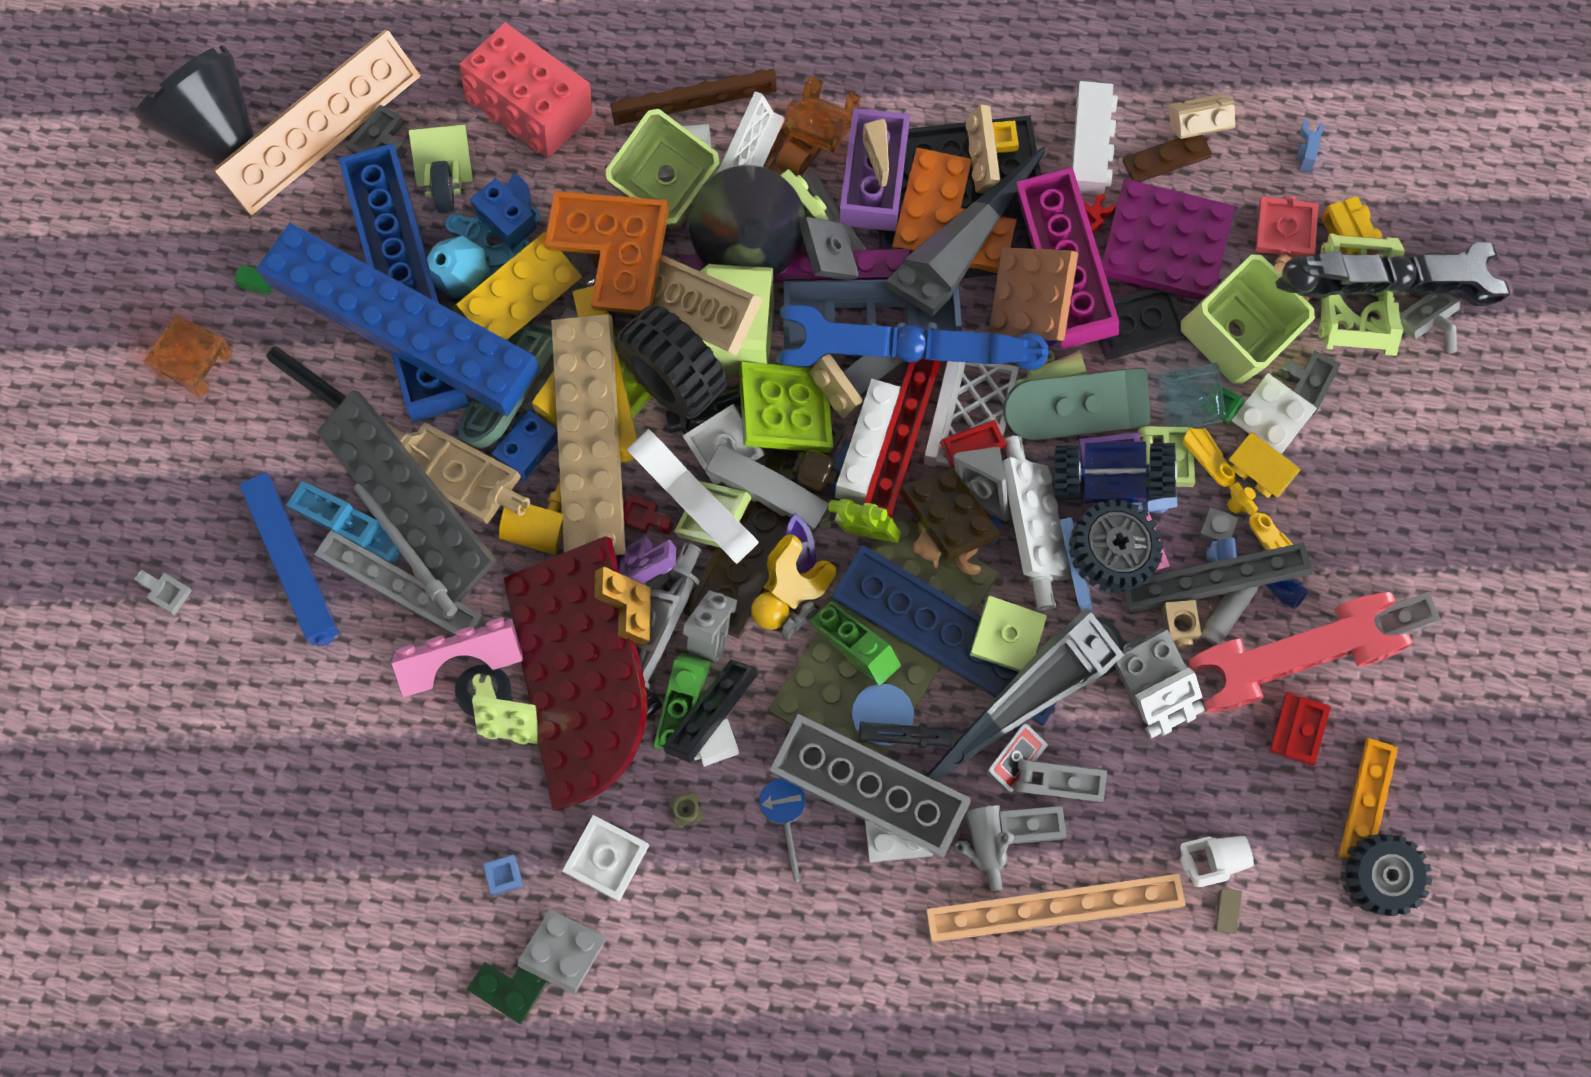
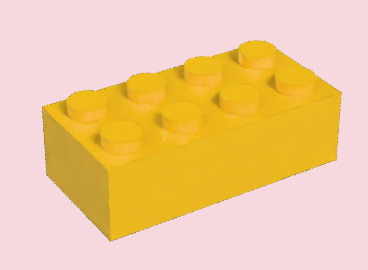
[452,232,582,340]

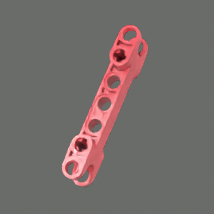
[1187,592,1413,713]

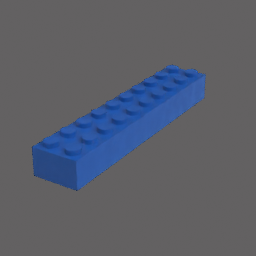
[338,143,469,423]
[256,222,540,417]

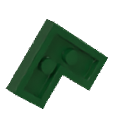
[466,962,549,1025]

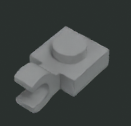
[134,570,192,616]

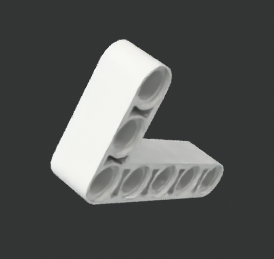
[627,429,759,564]

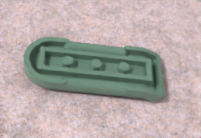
[458,322,553,449]
[1003,368,1151,440]

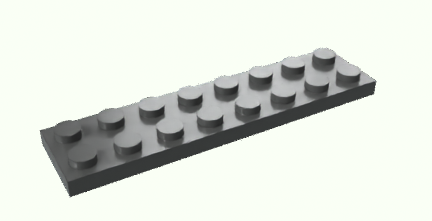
[317,390,497,603]

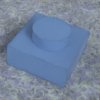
[483,855,524,896]

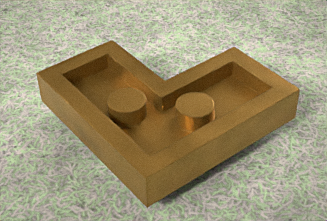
[594,566,651,646]

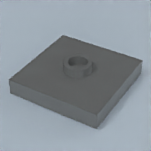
[799,217,859,280]

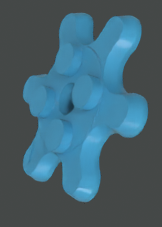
[445,206,540,278]

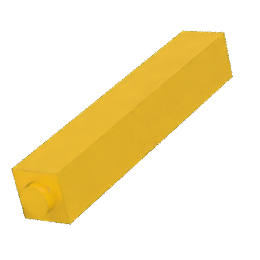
[572,286,638,462]

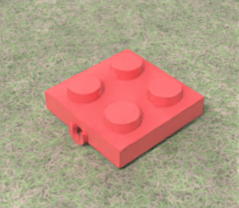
[1255,196,1319,257]

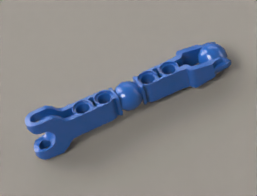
[776,305,1049,371]

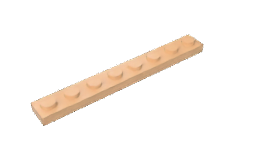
[926,874,1186,943]

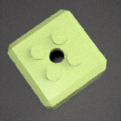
[606,109,721,230]
[1181,254,1315,384]
[700,264,774,377]

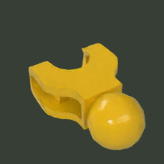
[751,534,836,630]

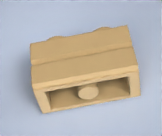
[1169,94,1236,139]

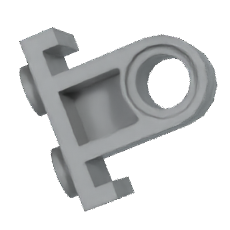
[683,590,737,662]

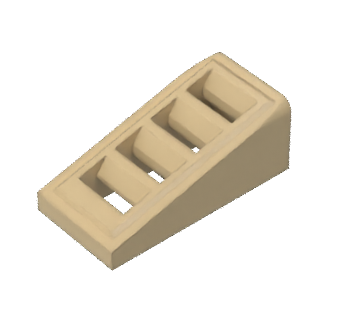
[862,119,889,187]

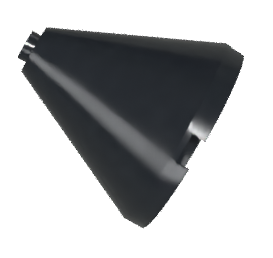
[134,45,254,163]
[689,165,805,277]

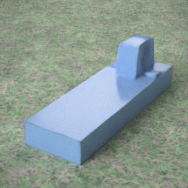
[1060,517,1094,612]

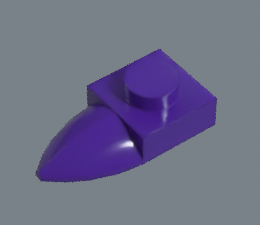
[785,513,817,573]

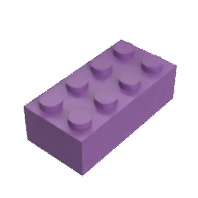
[839,108,910,232]

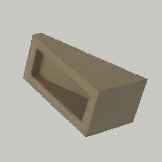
[1216,888,1242,934]

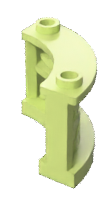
[1319,234,1405,356]

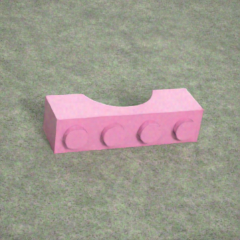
[391,618,523,697]

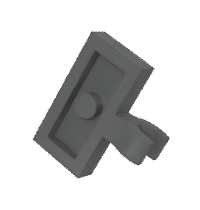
[346,105,407,159]
[1277,350,1341,416]

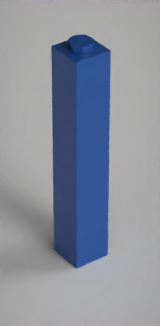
[238,472,340,646]

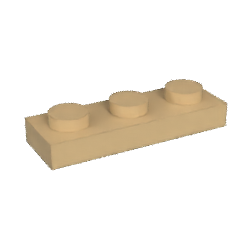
[966,104,1000,194]

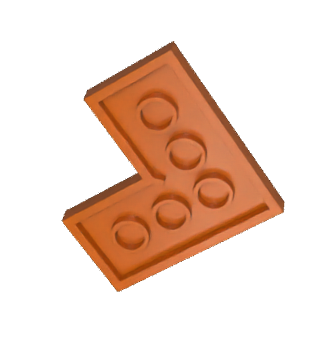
[892,148,1017,274]
[544,191,670,314]

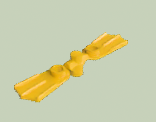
[1181,427,1293,551]

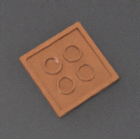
[988,248,1078,341]

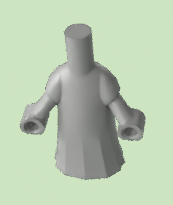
[954,805,1014,892]

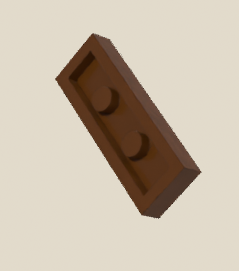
[1122,135,1212,182]

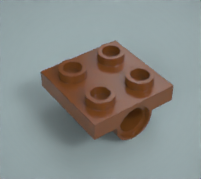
[763,124,821,177]

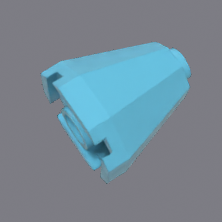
[427,236,490,299]

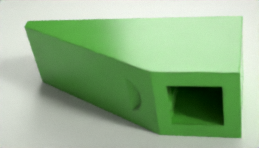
[809,601,901,686]
[653,652,711,750]

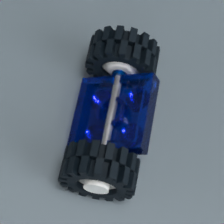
[1054,442,1177,503]

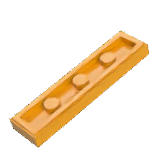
[1338,738,1398,859]

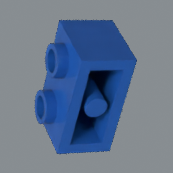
[470,178,537,249]
[492,410,558,483]

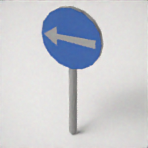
[759,779,806,882]

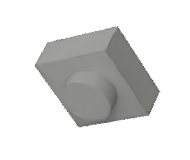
[1199,507,1239,541]

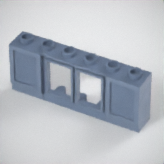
[783,280,962,350]

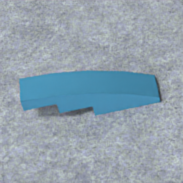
[286,481,401,565]

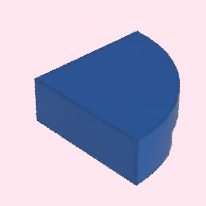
[508,173,532,206]

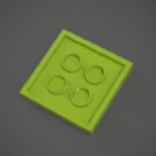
[738,361,833,453]

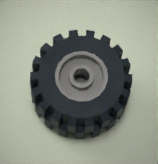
[1341,834,1432,916]

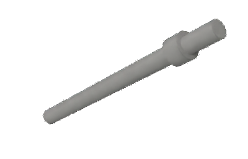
[354,483,458,616]

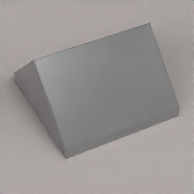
[953,447,1009,522]

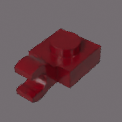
[623,494,674,535]

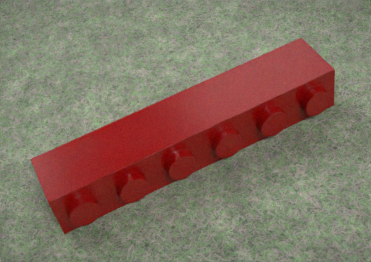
[863,358,941,518]

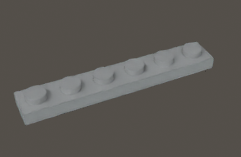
[314,530,484,636]

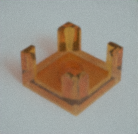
[783,76,861,153]
[143,314,233,399]

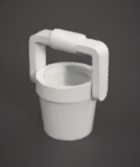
[1180,835,1253,887]

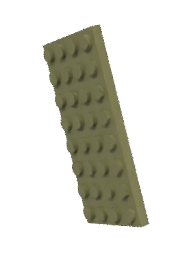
[768,512,999,756]

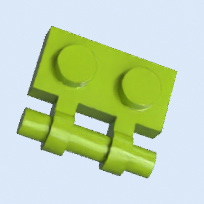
[828,499,902,543]

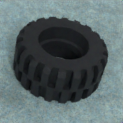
[615,305,727,419]

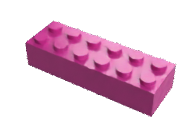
[1016,167,1119,350]

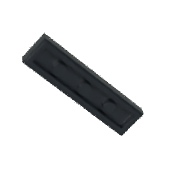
[663,659,758,763]

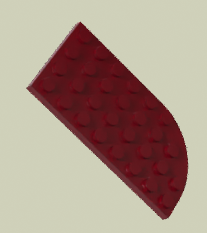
[504,536,647,810]

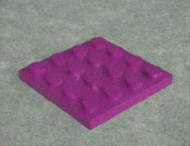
[1102,178,1235,301]

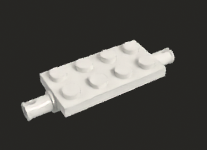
[1003,436,1071,611]

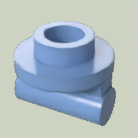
[1207,538,1237,563]

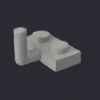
[1400,294,1460,354]

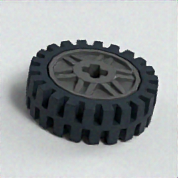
[1069,500,1164,593]

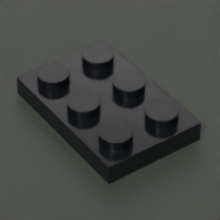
[1098,288,1188,361]

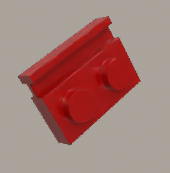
[1269,692,1331,767]

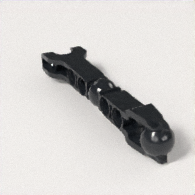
[1275,242,1511,306]

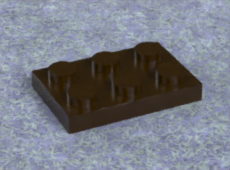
[899,467,1000,560]

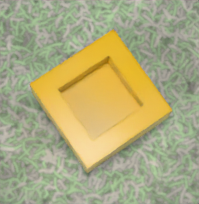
[993,121,1019,153]

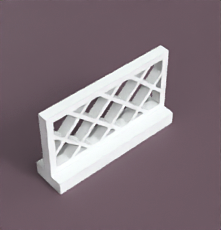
[717,92,785,173]
[924,361,1019,469]

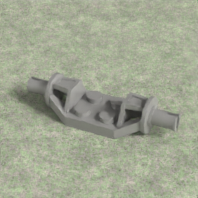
[636,542,702,692]

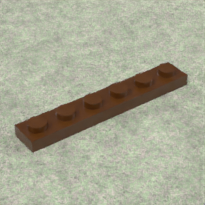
[610,69,777,126]

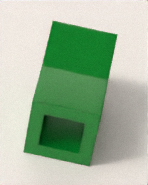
[234,265,272,295]

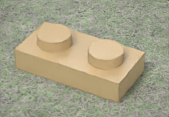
[809,354,864,420]

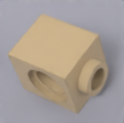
[1161,600,1201,649]

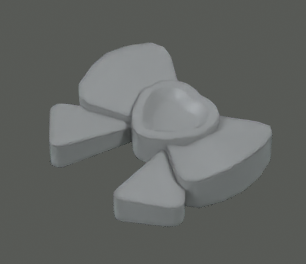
[781,601,818,641]

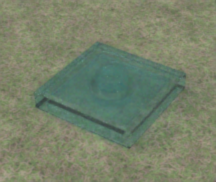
[1159,363,1227,427]

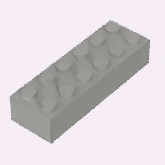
[770,714,971,859]

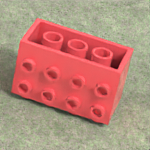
[459,22,592,159]

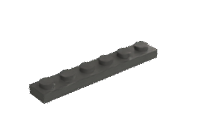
[1124,542,1312,614]

